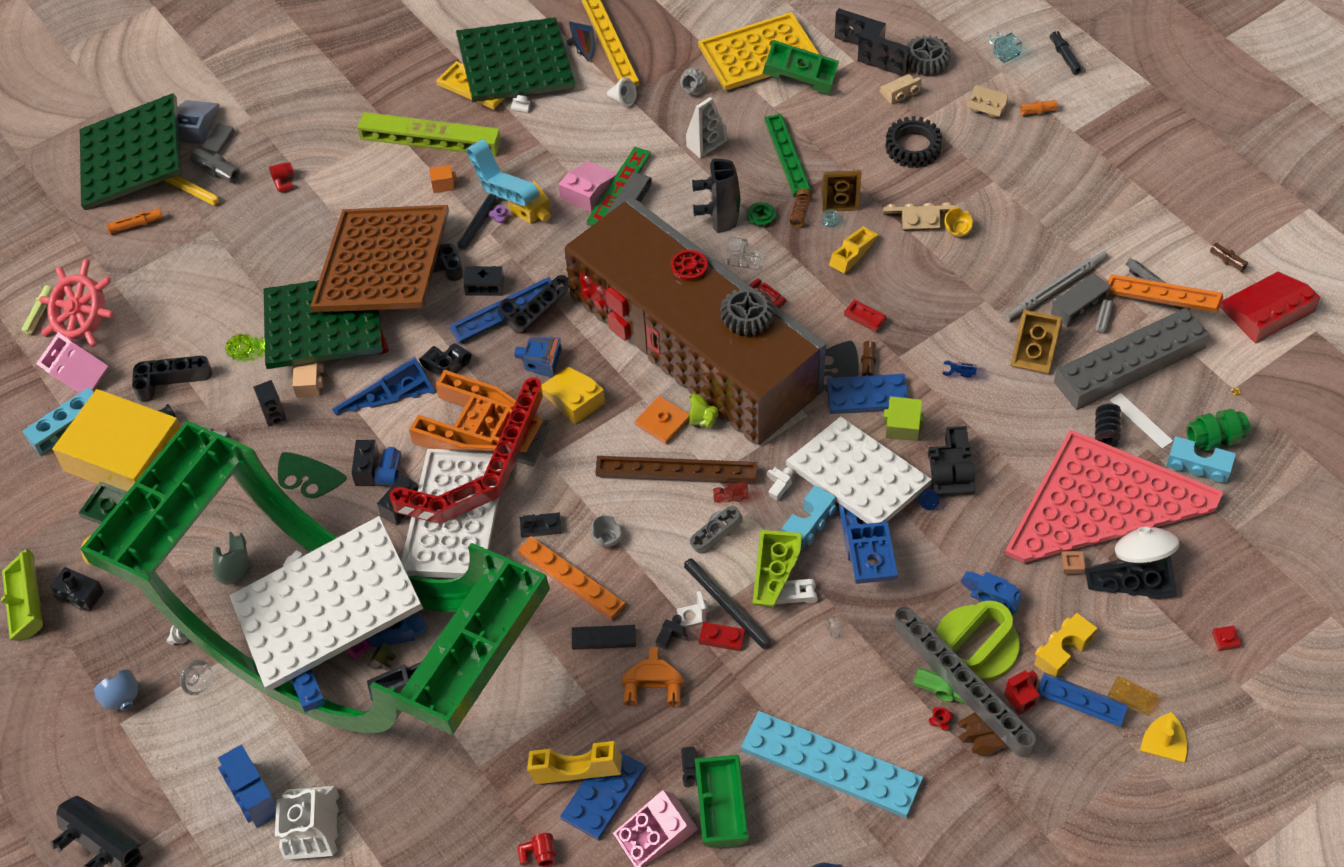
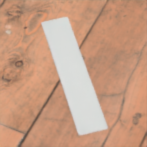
[1110,393,1173,448]

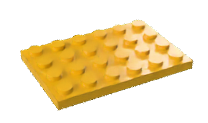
[698,12,819,91]

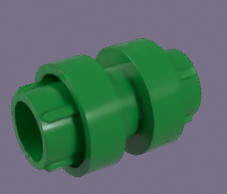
[1186,408,1250,451]

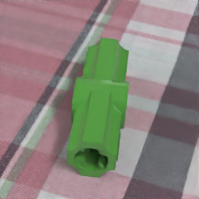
[913,667,980,705]

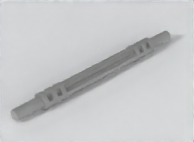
[1005,251,1108,321]

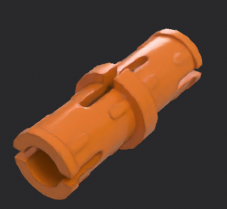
[1020,99,1057,116]

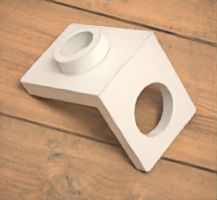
[677,591,709,628]

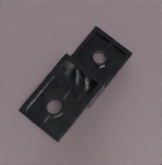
[834,8,910,76]

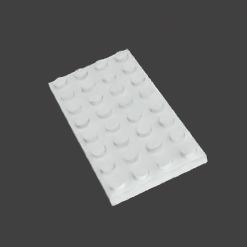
[401,449,506,578]

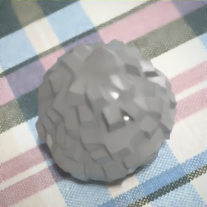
[680,67,708,96]

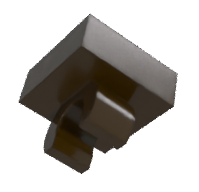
[368,642,396,670]

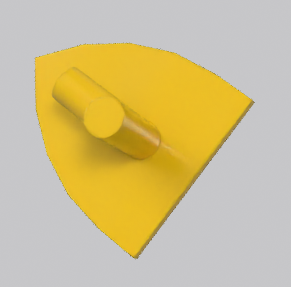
[1140,712,1187,763]

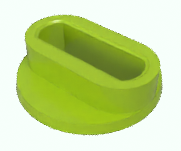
[934,601,1020,682]

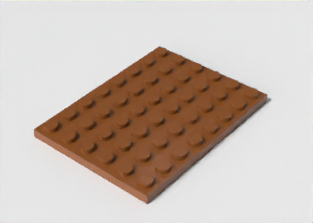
[310,205,449,312]

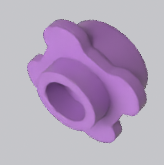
[489,205,511,223]

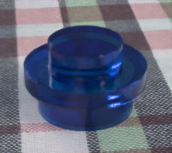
[919,489,940,510]

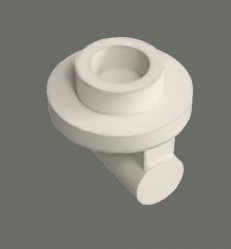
[511,95,530,113]
[166,625,188,645]

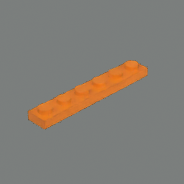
[1107,274,1224,313]
[518,536,625,621]

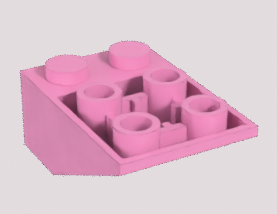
[36,332,110,393]
[613,790,698,867]

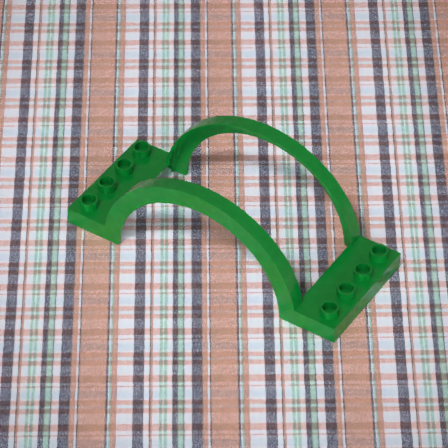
[80,421,550,735]

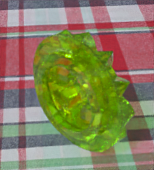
[225,334,256,360]

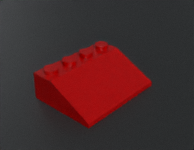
[1220,271,1320,343]

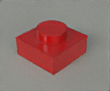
[1212,625,1241,651]

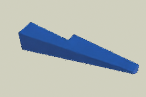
[332,356,435,415]

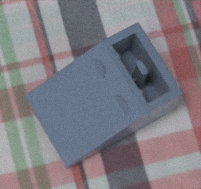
[178,100,219,143]

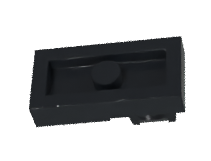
[519,512,562,538]

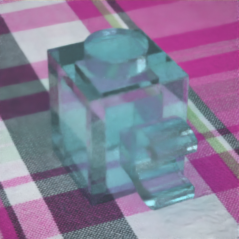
[989,32,1022,63]

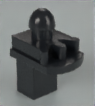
[655,614,688,650]

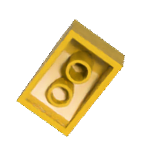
[542,367,605,425]

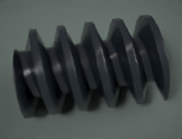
[1095,403,1121,447]

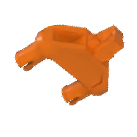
[621,647,684,707]

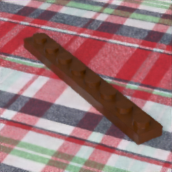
[595,456,757,483]

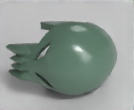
[212,531,250,585]

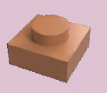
[1061,551,1085,574]

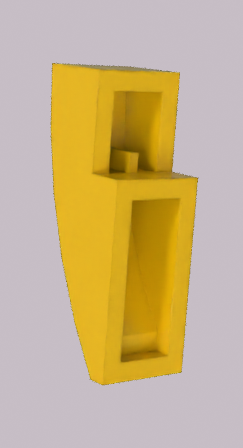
[829,226,878,274]

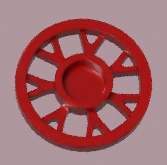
[671,250,708,281]

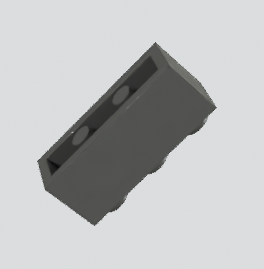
[1051,273,1111,327]

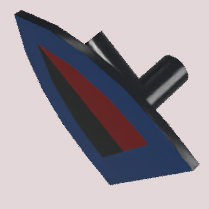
[567,22,595,62]

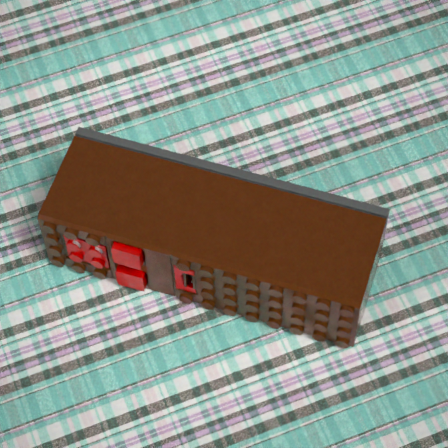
[565,196,826,445]

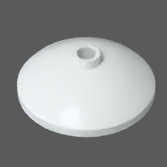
[1115,527,1179,563]

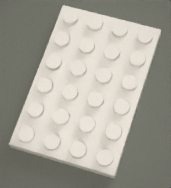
[786,417,932,524]

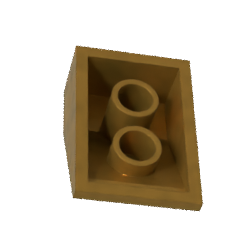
[821,170,862,212]
[1010,310,1063,374]

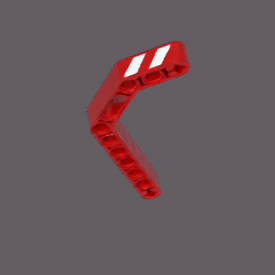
[390,377,543,523]

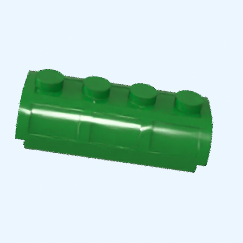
[695,755,748,848]

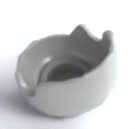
[590,515,621,548]

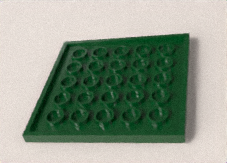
[456,17,575,102]
[80,93,181,210]
[263,280,383,369]

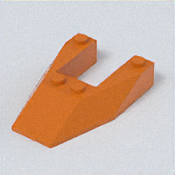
[409,370,543,452]

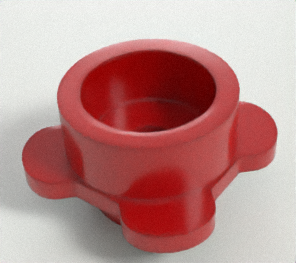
[928,707,954,731]

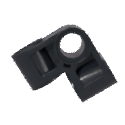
[419,343,472,377]

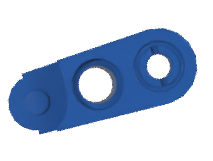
[961,572,1022,615]
[365,614,427,647]

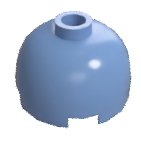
[93,669,139,711]

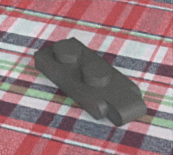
[516,419,549,467]

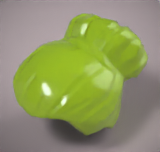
[689,394,719,428]

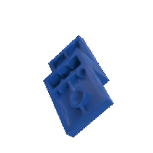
[839,504,898,584]

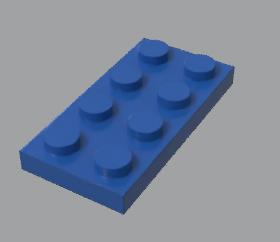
[826,374,908,414]
[560,752,646,841]

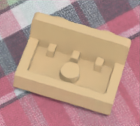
[966,85,1009,117]

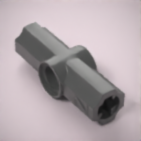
[190,148,241,183]

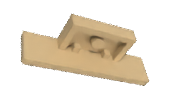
[882,202,958,230]

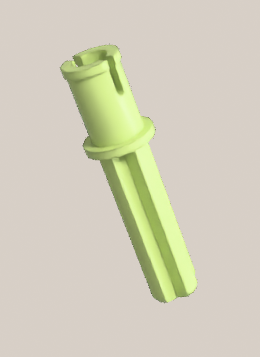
[22,285,53,335]

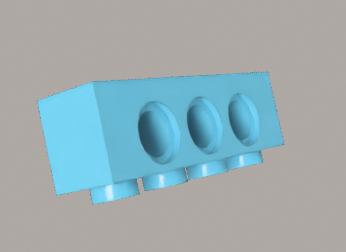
[22,387,94,456]

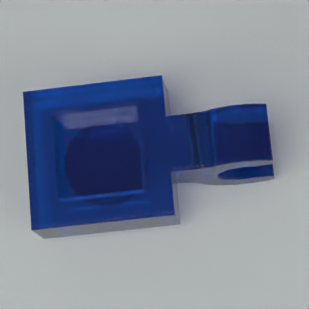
[942,360,977,377]

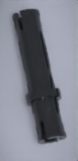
[1049,31,1083,75]

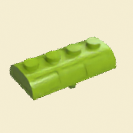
[1,549,43,641]

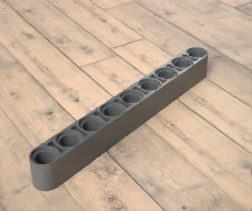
[893,606,1036,757]

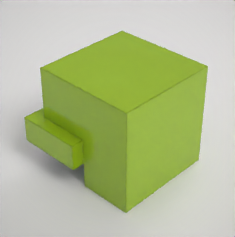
[883,396,924,441]

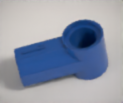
[374,447,402,486]

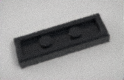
[572,625,636,650]

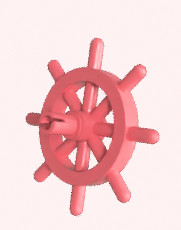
[39,259,114,347]

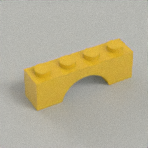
[527,741,622,784]

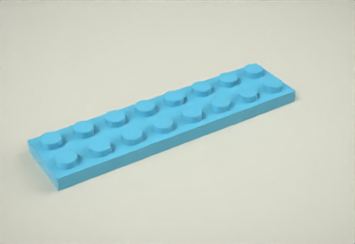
[741,711,923,818]

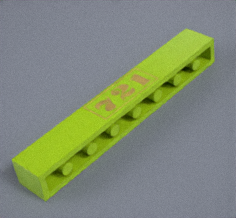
[357,112,501,156]

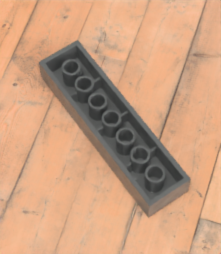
[1054,308,1210,410]

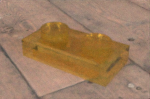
[1108,676,1158,716]

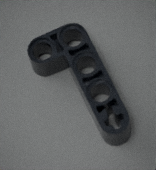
[433,243,463,281]
[498,275,570,334]
[132,355,213,402]

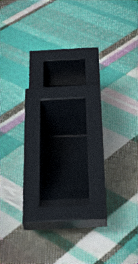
[367,661,422,701]

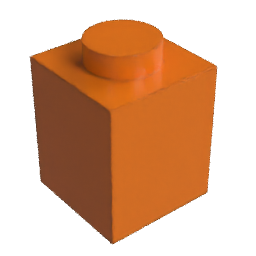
[429,165,457,193]

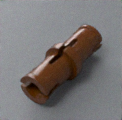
[1210,242,1248,272]
[861,341,876,376]

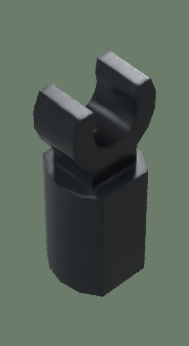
[681,747,697,787]

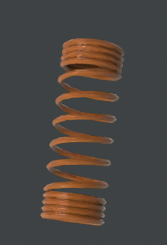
[789,189,812,227]

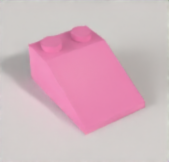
[559,161,617,212]

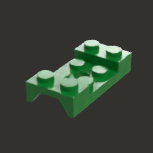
[762,40,839,95]

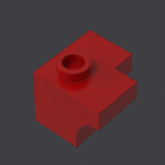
[1004,670,1040,715]

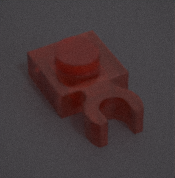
[713,481,748,503]

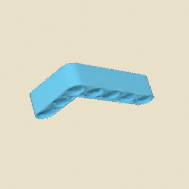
[466,139,540,206]

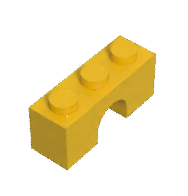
[1034,613,1097,677]

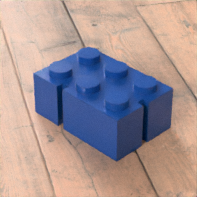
[218,744,276,828]

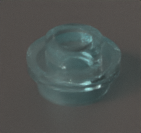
[821,210,839,227]

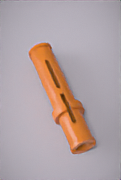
[106,208,163,234]

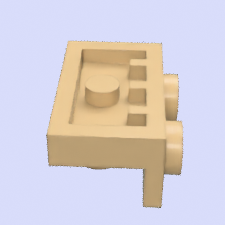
[880,74,921,105]

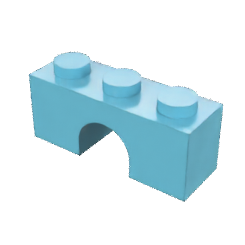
[1166,436,1236,484]
[781,485,837,551]

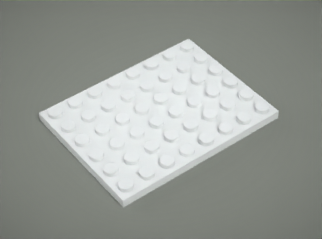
[229,516,423,691]

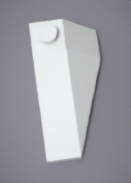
[686,97,727,158]

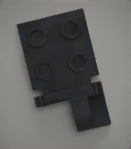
[928,426,976,497]

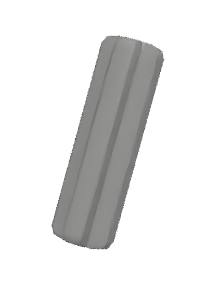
[1096,300,1113,333]

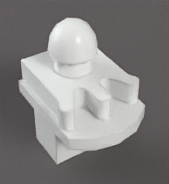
[767,467,793,501]

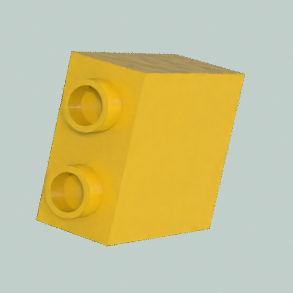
[52,389,181,492]

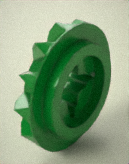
[746,202,776,227]

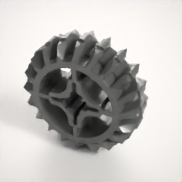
[906,35,951,76]
[720,286,774,336]

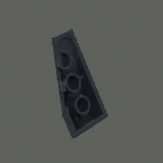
[1084,556,1177,599]

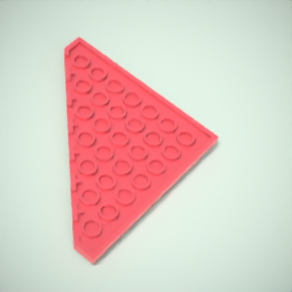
[1004,429,1224,563]

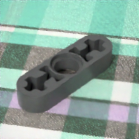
[690,506,743,553]

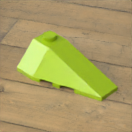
[753,530,802,607]

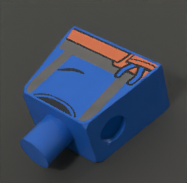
[514,337,562,378]

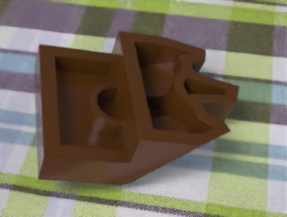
[957,710,1022,756]

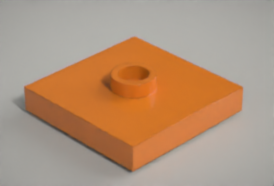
[635,396,690,444]

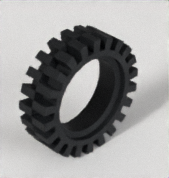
[885,116,942,168]

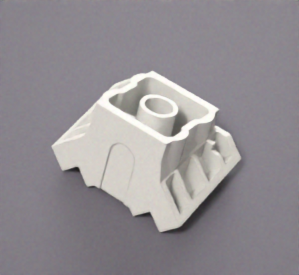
[275,786,340,860]

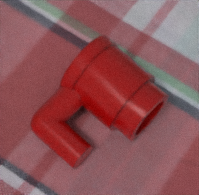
[268,162,294,192]
[517,833,556,867]

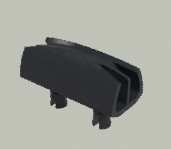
[692,158,741,233]
[50,796,143,867]

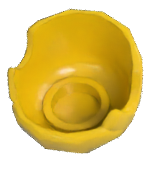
[944,207,973,237]

